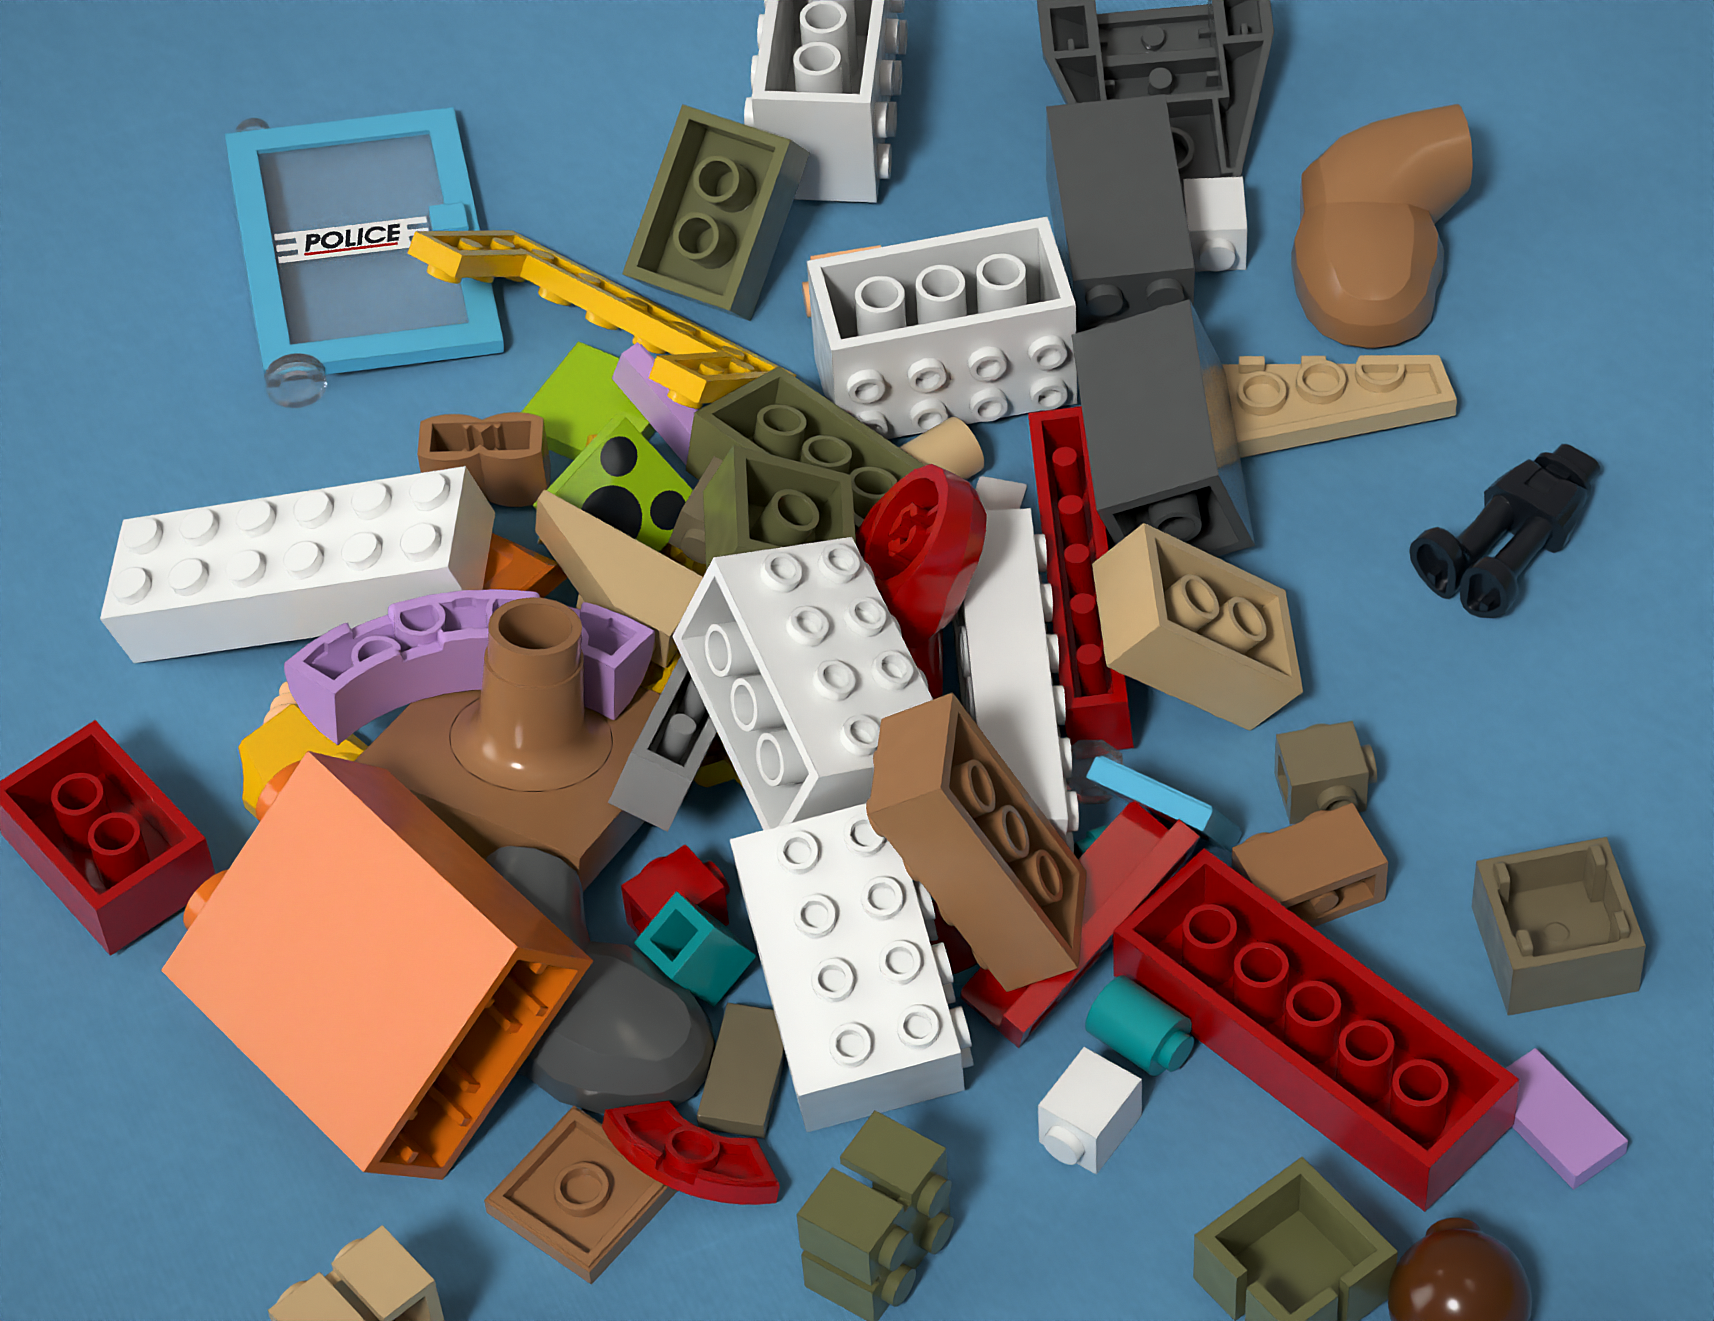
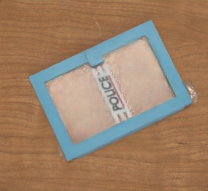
[225,107,504,408]

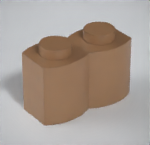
[417,412,551,507]

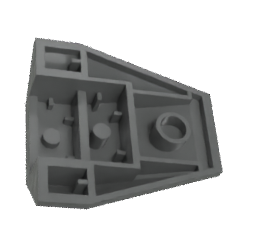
[1037,0,1274,195]

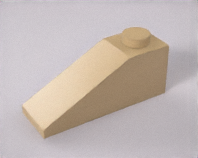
[535,489,703,668]

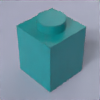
[634,891,756,1007]

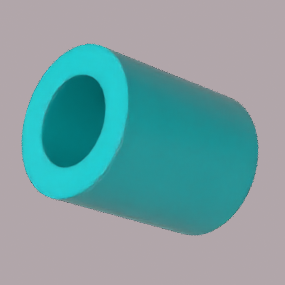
[1085,975,1194,1076]

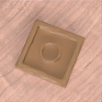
[484,1106,677,1285]

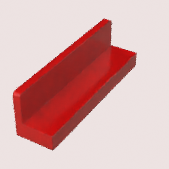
[960,802,1200,1048]

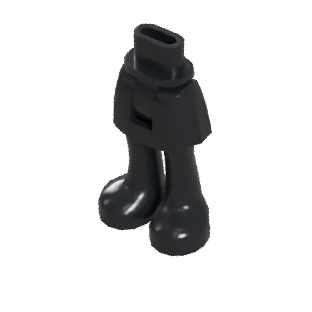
[1409,444,1600,618]

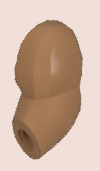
[1291,104,1473,348]

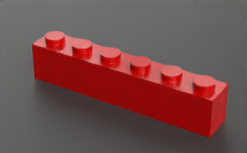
[1028,406,1134,756]

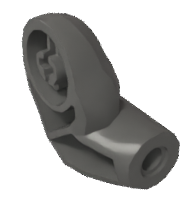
[486,846,715,1114]

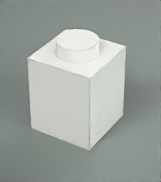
[1183,177,1247,272]
[1038,1047,1142,1175]

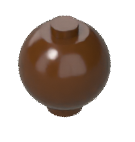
[1388,1218,1532,1321]

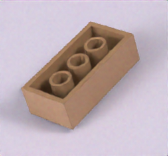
[866,693,1087,992]

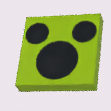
[533,414,693,552]

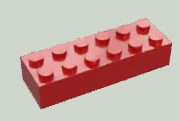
[1113,848,1520,1212]

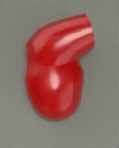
[855,464,987,700]

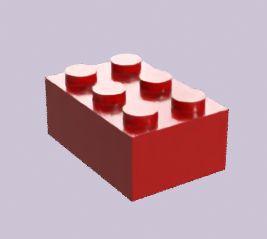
[0,720,216,956]

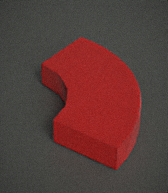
[602,1101,780,1205]

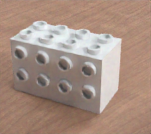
[744,0,908,203]
[807,217,1077,439]
[672,537,933,830]
[730,803,974,1133]

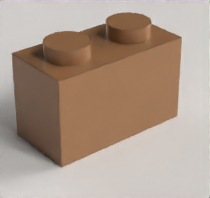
[1231,803,1388,927]

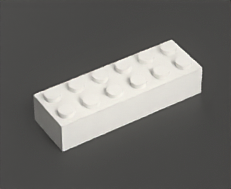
[100,466,495,664]
[952,508,1079,854]

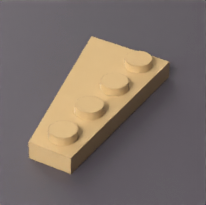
[1222,355,1457,458]

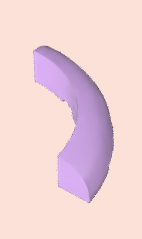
[284,589,655,745]

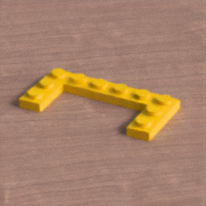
[407,230,796,409]

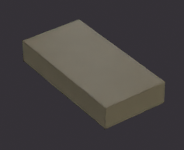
[697,1003,786,1139]

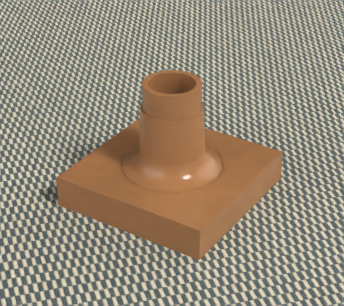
[354,597,661,892]

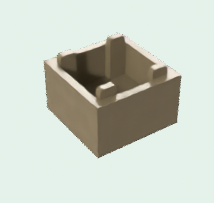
[1471,837,1646,1016]

